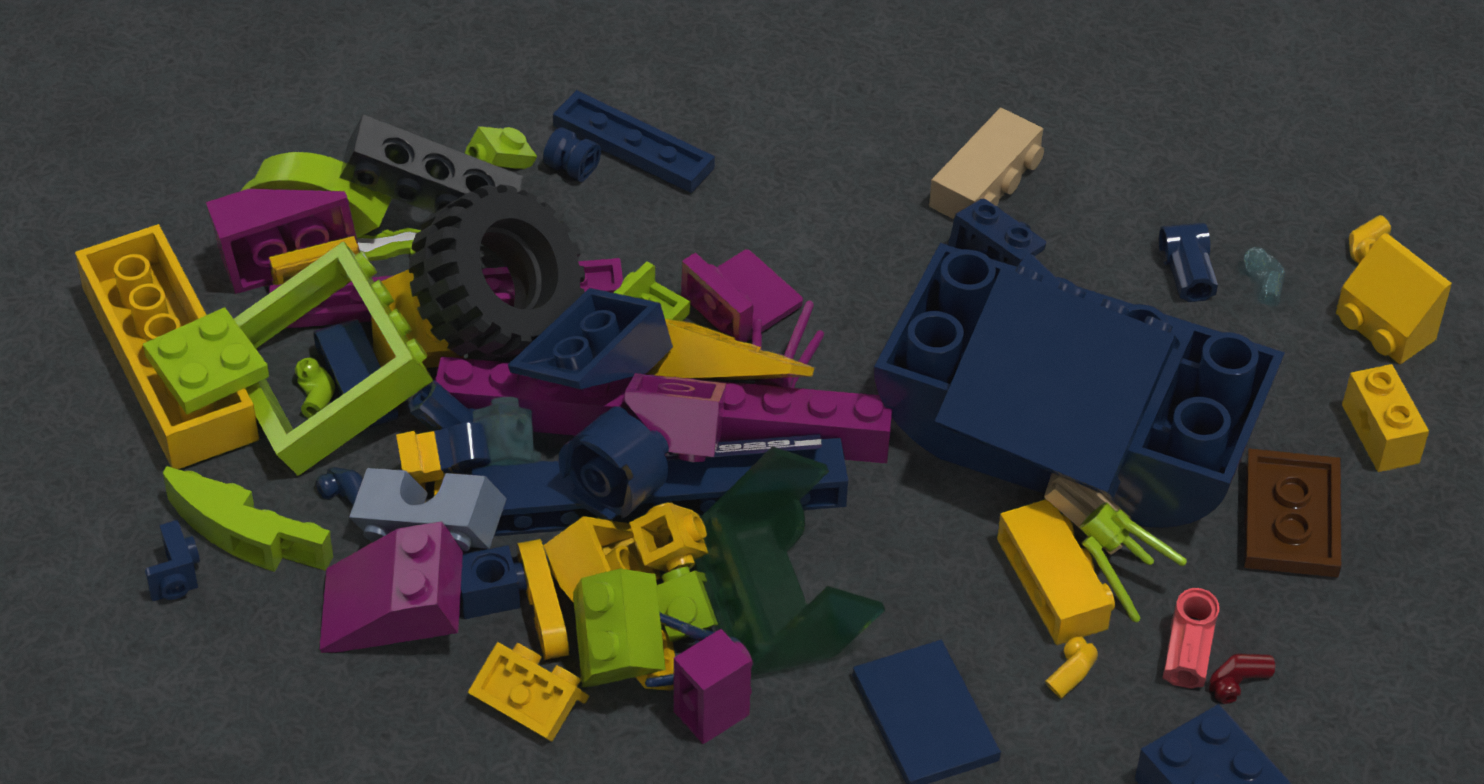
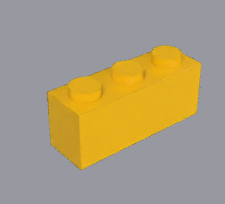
[997,499,1115,645]

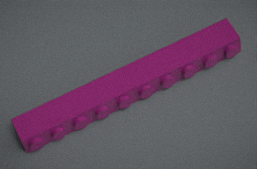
[436,356,892,464]

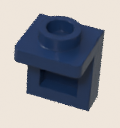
[145,520,200,602]

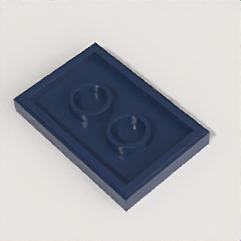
[852,639,1001,784]

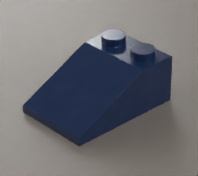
[508,288,673,389]

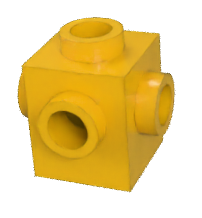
[629,502,708,572]

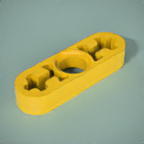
[516,539,569,660]

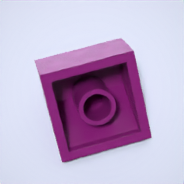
[624,373,726,462]

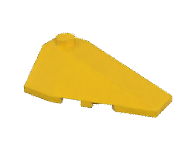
[645,319,814,381]
[543,516,675,691]

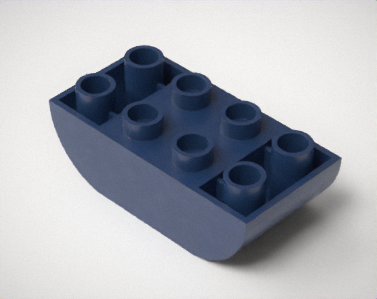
[874,243,1285,528]

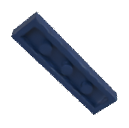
[553,90,715,193]

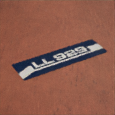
[665,434,822,461]

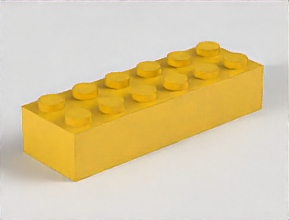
[75,224,259,469]

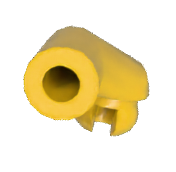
[1349,215,1391,264]
[1045,636,1098,699]

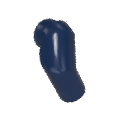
[316,467,363,506]

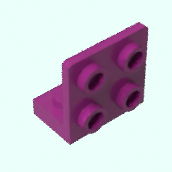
[681,249,803,343]

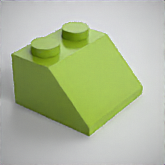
[573,568,666,687]

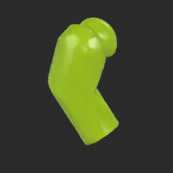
[295,358,335,419]

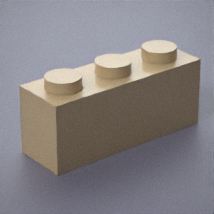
[929,107,1044,219]

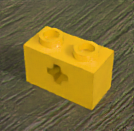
[1342,364,1429,472]

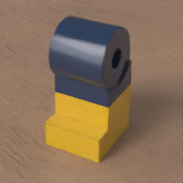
[396,423,491,484]

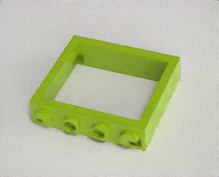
[234,241,433,476]

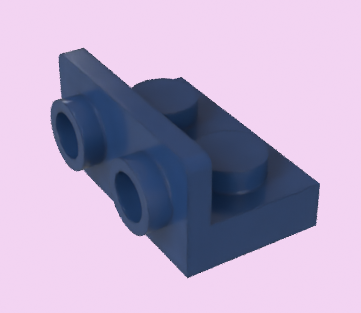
[948,199,1047,267]

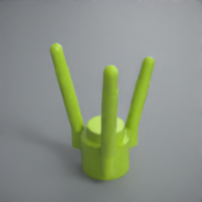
[1080,502,1187,622]

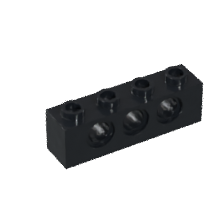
[339,114,523,214]

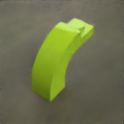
[241,152,392,238]

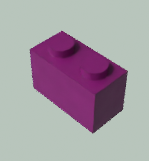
[673,629,753,744]

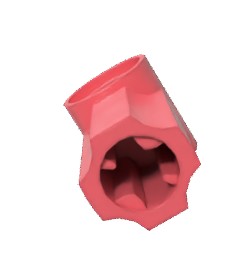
[1163,588,1220,689]

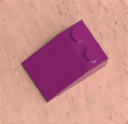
[206,189,360,294]
[319,521,463,653]

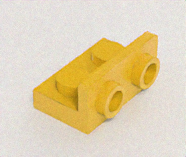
[468,642,589,742]

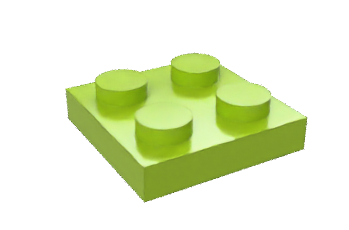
[143,307,269,414]

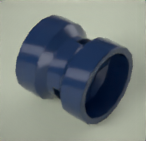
[543,127,601,182]

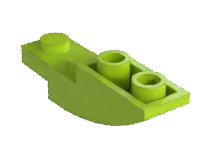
[163,466,333,572]

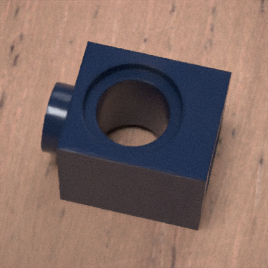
[460,545,527,620]

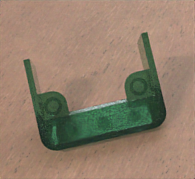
[694,446,886,675]

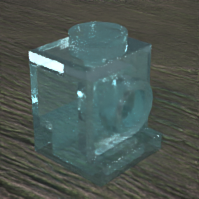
[473,397,541,467]

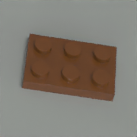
[1244,448,1341,578]

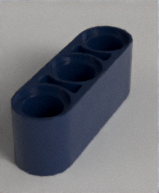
[313,318,398,430]

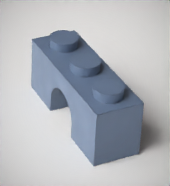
[349,468,507,551]

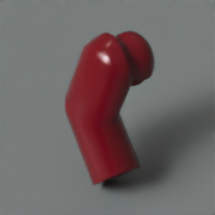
[1209,654,1275,704]

